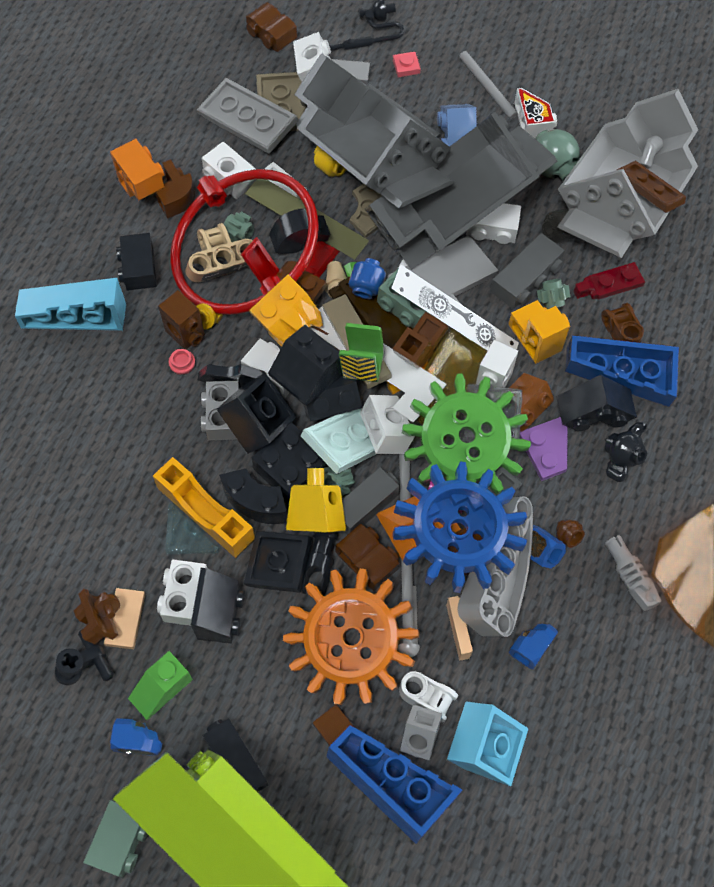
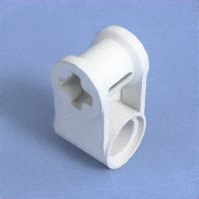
[399,671,458,723]

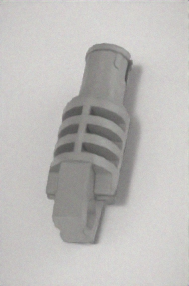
[605,535,661,611]

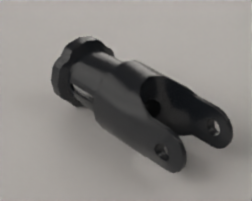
[302,532,338,596]

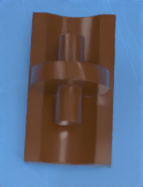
[74,588,121,644]

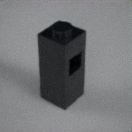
[203,718,269,793]

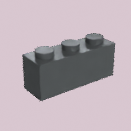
[490,233,565,310]

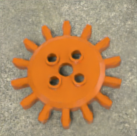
[283,568,419,705]

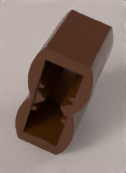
[246,2,297,52]
[335,524,400,591]

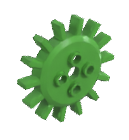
[401,373,531,495]

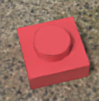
[393,52,420,77]

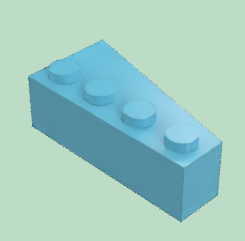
[15,278,126,330]

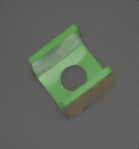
[339,323,384,382]

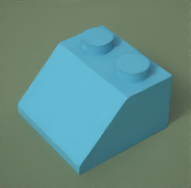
[447,702,528,786]

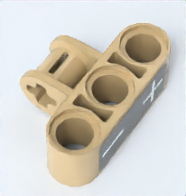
[185,223,253,282]

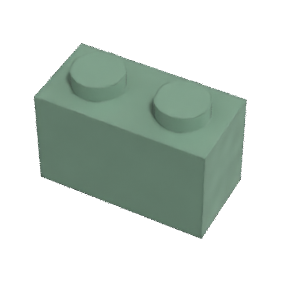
[83,800,148,879]

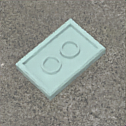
[301,408,376,474]

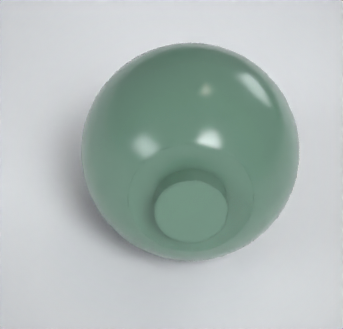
[536,129,580,181]

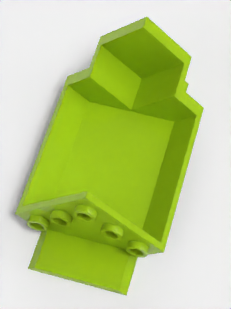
[113,750,348,887]

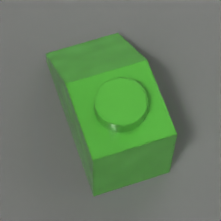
[128,651,192,720]

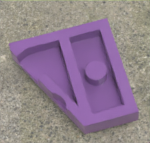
[518,417,567,481]

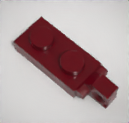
[573,262,645,300]

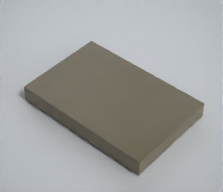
[256,72,305,131]

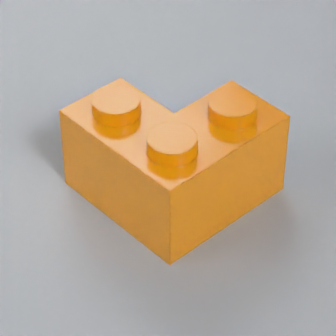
[508,300,570,364]

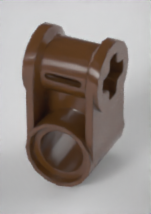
[601,303,644,343]

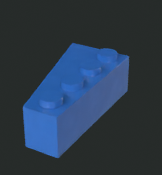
[565,336,679,406]

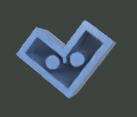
[437,104,476,146]

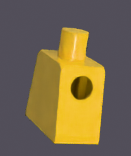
[286,468,346,532]

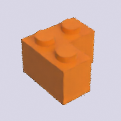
[110,139,165,201]

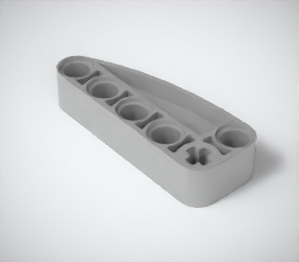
[458,497,533,637]

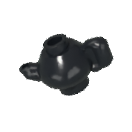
[605,422,647,482]

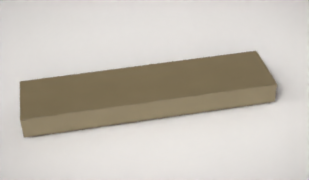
[322,294,392,389]

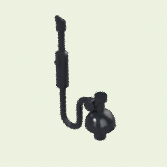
[330,0,404,50]

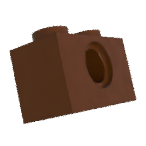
[158,290,205,350]

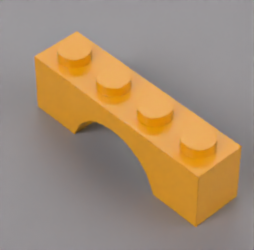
[153,457,255,558]

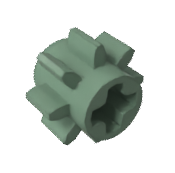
[224,212,254,242]
[537,279,571,308]
[324,467,355,496]

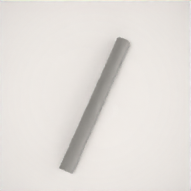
[460,51,518,119]

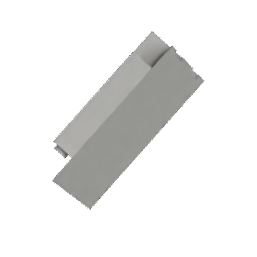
[557,89,698,258]

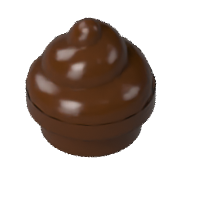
[556,519,585,548]

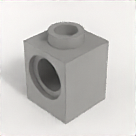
[400,705,442,760]

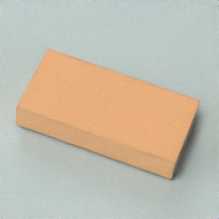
[104,588,146,649]
[446,596,473,661]

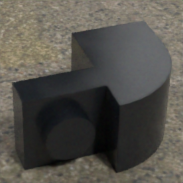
[269,208,331,254]

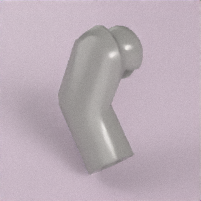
[640,136,663,167]

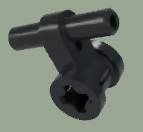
[54,630,114,685]

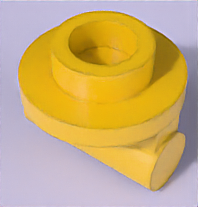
[196,304,223,329]

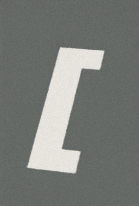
[310,307,447,422]

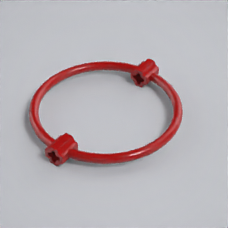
[170,169,319,315]

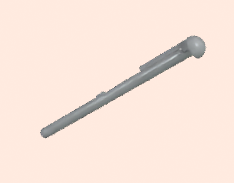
[398,448,420,657]

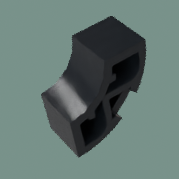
[219,468,287,524]

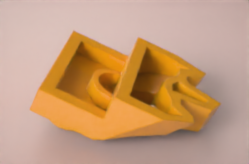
[249,275,323,347]

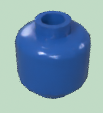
[349,258,386,299]

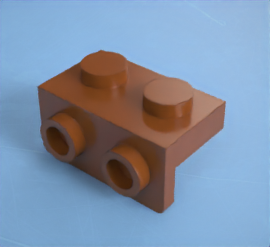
[500,373,554,433]

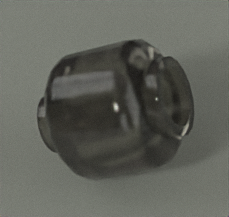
[542,208,576,243]

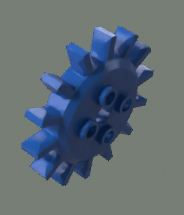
[392,462,527,593]

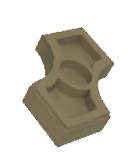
[350,183,382,238]

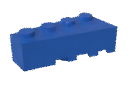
[326,725,462,844]

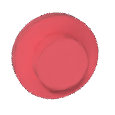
[169,349,195,374]

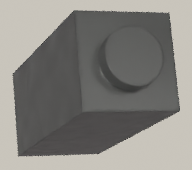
[342,467,399,535]

